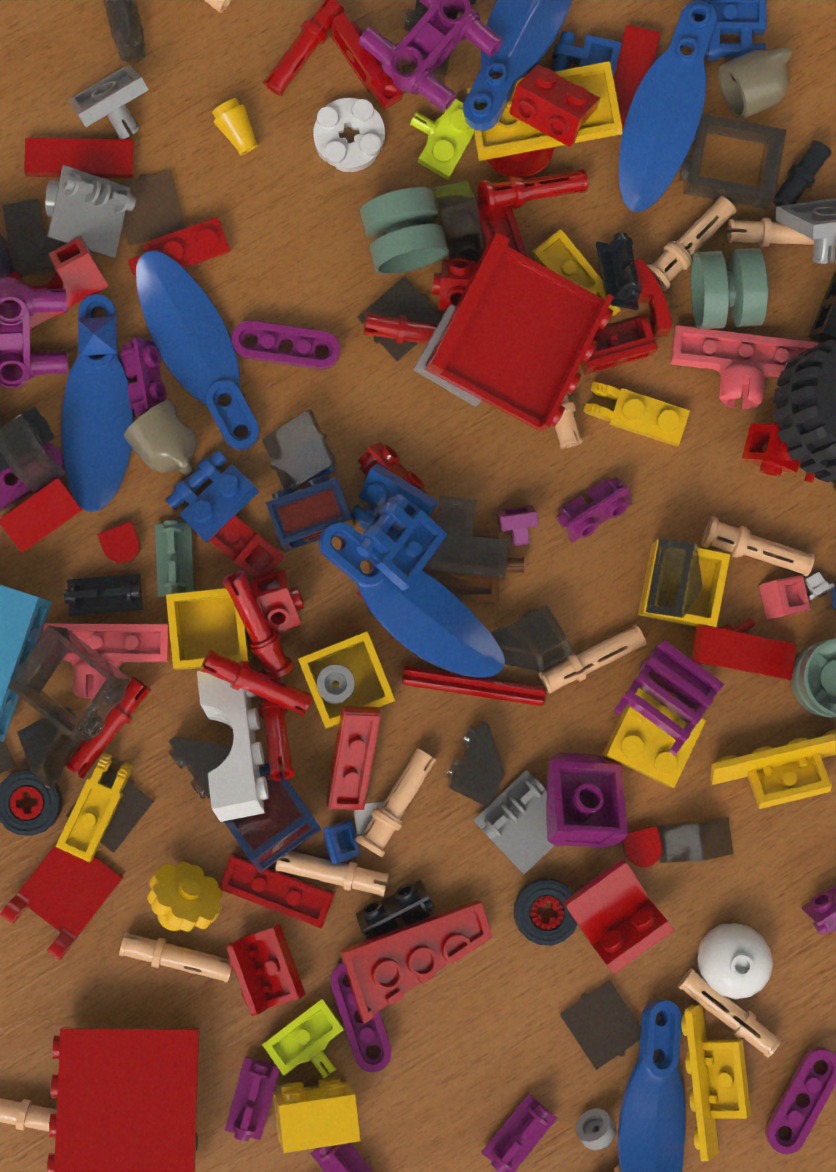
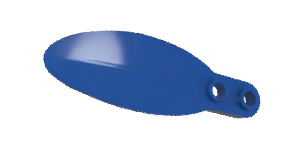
[463,0,573,131]
[618,1,717,212]
[136,251,260,450]
[62,294,133,512]
[319,523,505,677]
[618,999,685,1172]

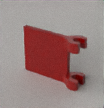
[0,843,123,960]

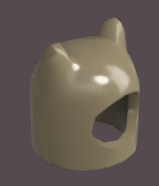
[718,47,792,120]
[123,400,197,476]

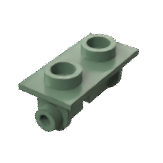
[154,520,195,597]

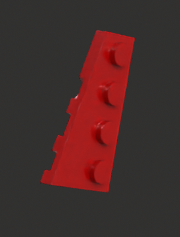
[339,900,492,1024]

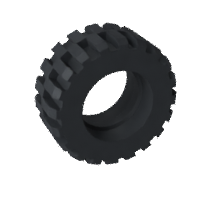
[773,338,836,484]

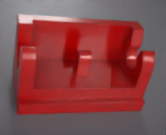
[581,316,658,375]
[0,477,82,553]

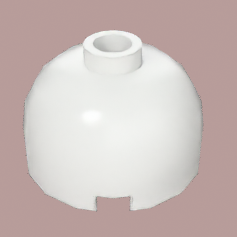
[697,923,773,999]

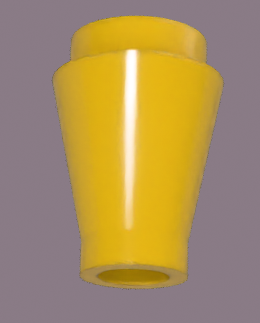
[212,98,259,156]

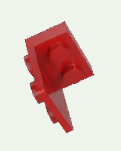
[564,860,674,975]

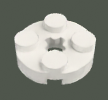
[313,98,385,172]

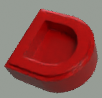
[97,521,141,564]
[621,826,662,867]

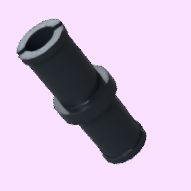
[771,140,832,206]

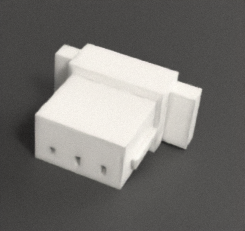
[805,572,834,601]

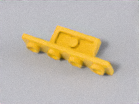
[710,729,836,809]
[681,1003,751,1162]

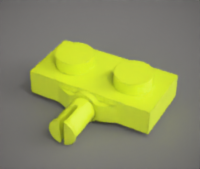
[410,99,474,180]
[262,999,345,1079]

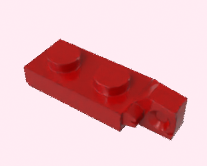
[330,12,403,110]
[127,217,231,275]

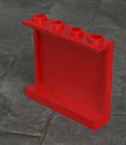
[424,232,614,432]
[47,1027,200,1172]

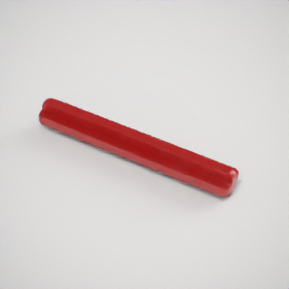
[402,666,547,706]

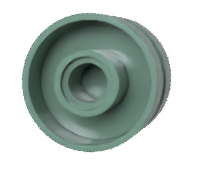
[359,187,449,274]
[691,248,769,330]
[790,639,836,718]

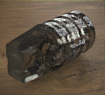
[103,0,146,62]

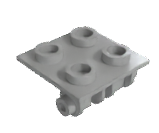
[47,165,136,258]
[473,770,555,874]

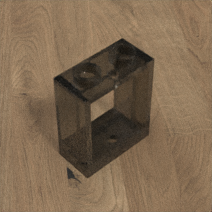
[679,114,787,210]
[8,625,131,741]

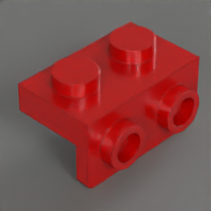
[509,64,600,147]
[227,924,306,1016]

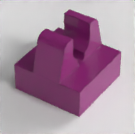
[496,505,538,546]

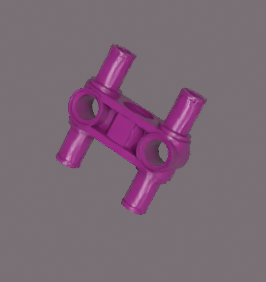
[359,0,503,112]
[0,277,67,388]

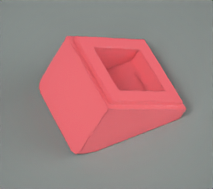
[759,575,811,619]

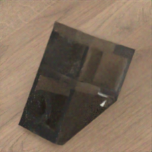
[432,180,485,262]
[491,605,572,672]
[445,721,505,808]
[168,737,232,801]

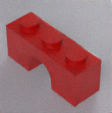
[3,236,108,332]

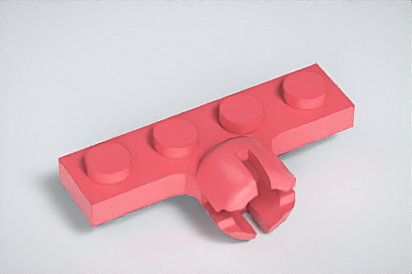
[670,325,819,409]
[32,623,171,699]

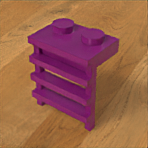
[613,640,724,756]

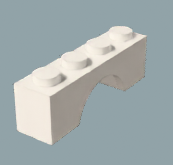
[197,671,269,822]

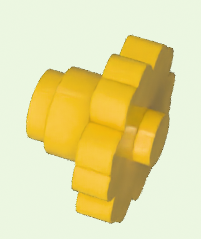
[147,861,223,932]

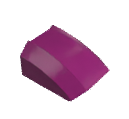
[546,752,628,848]

